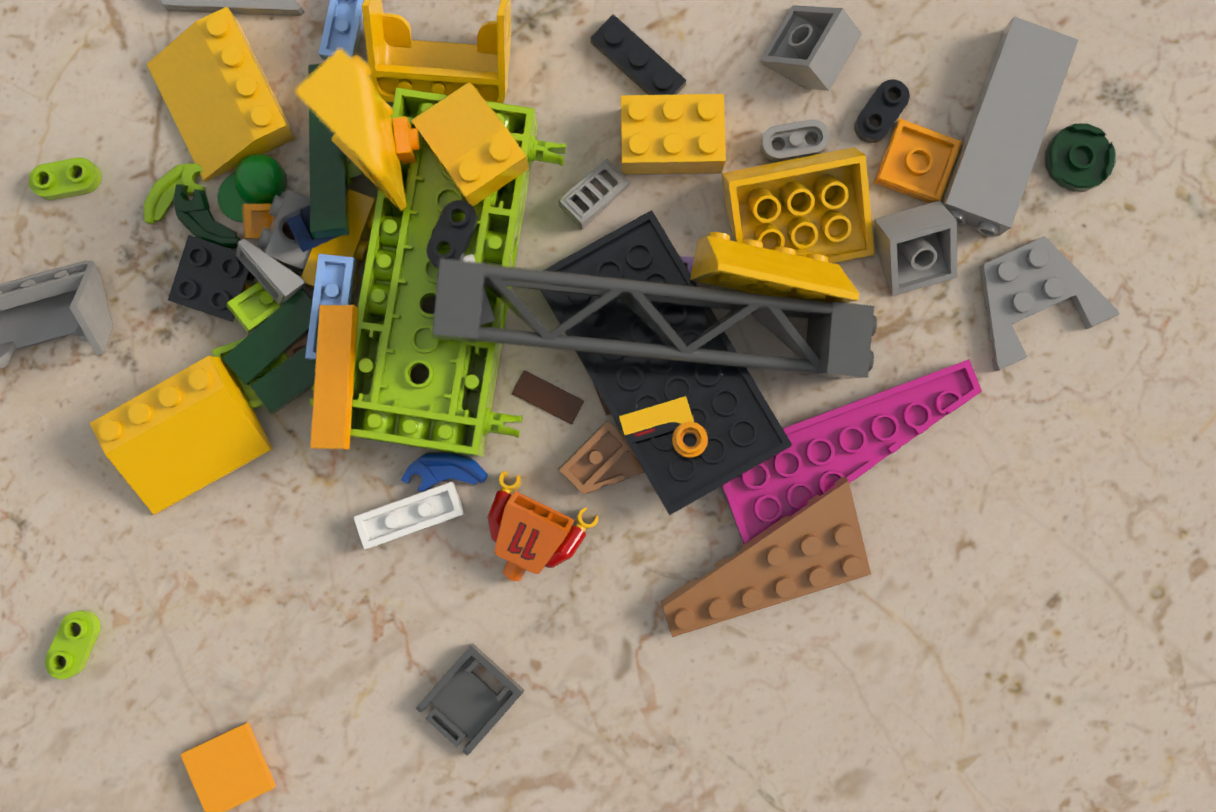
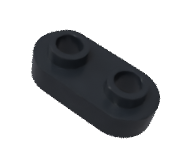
[854,79,910,143]
[427,200,478,269]

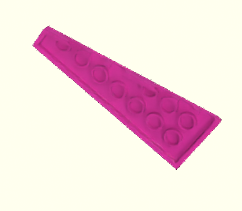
[722,359,982,545]

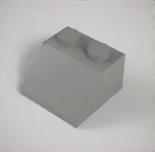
[760,5,862,91]
[874,200,957,296]

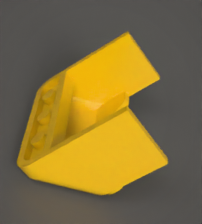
[362,0,511,103]

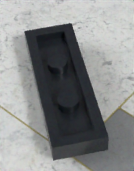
[590,14,687,95]

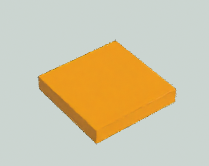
[874,118,963,203]
[180,722,276,812]

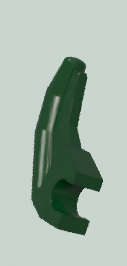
[173,184,241,249]

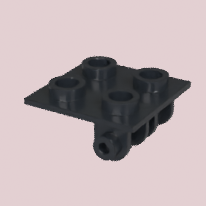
[168,235,255,322]

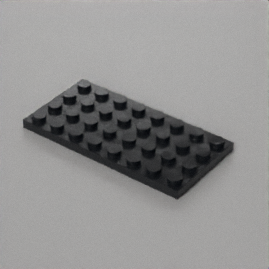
[540,210,792,516]

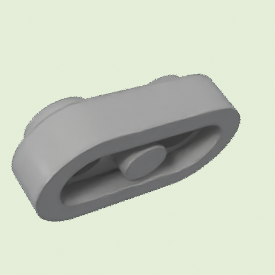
[761,120,830,162]

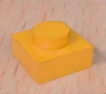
[392,117,421,164]
[242,204,273,239]

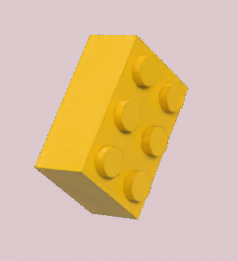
[621,94,726,175]

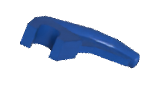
[401,452,488,492]

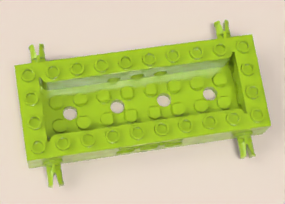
[310,88,567,457]

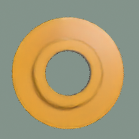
[672,422,708,458]

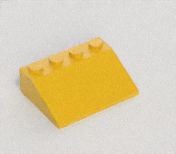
[147,7,297,182]
[721,147,875,263]
[690,232,859,303]
[89,356,273,515]

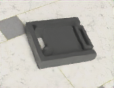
[415,644,524,756]

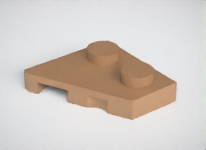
[558,420,644,495]

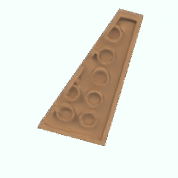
[661,476,871,637]

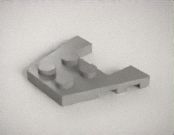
[979,236,1119,371]

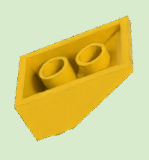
[411,82,529,206]

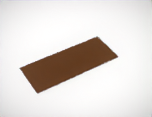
[512,370,584,425]

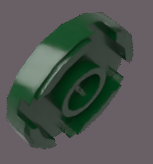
[1045,124,1116,192]

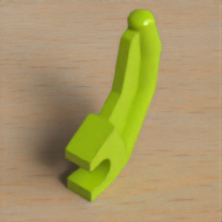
[144,163,206,225]

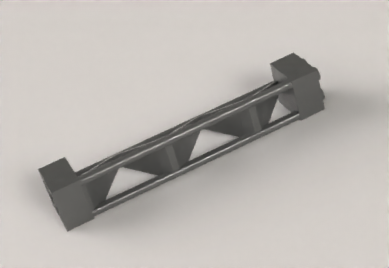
[432,258,877,379]

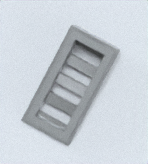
[558,159,631,230]
[236,238,306,306]

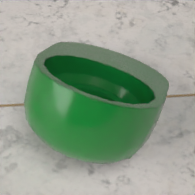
[218,154,288,222]

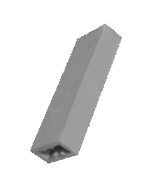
[941,17,1078,236]

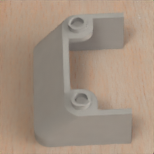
[0,260,113,369]

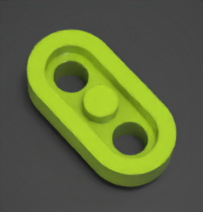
[29,157,102,200]
[45,610,101,679]

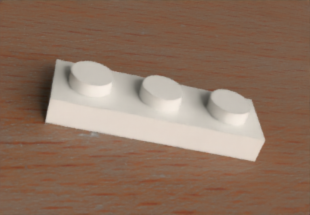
[353,482,465,550]

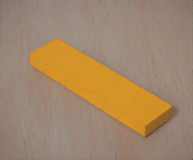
[310,305,358,450]

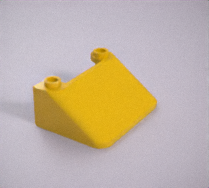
[295,48,407,211]

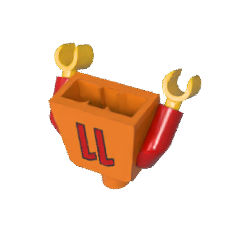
[487,471,598,581]

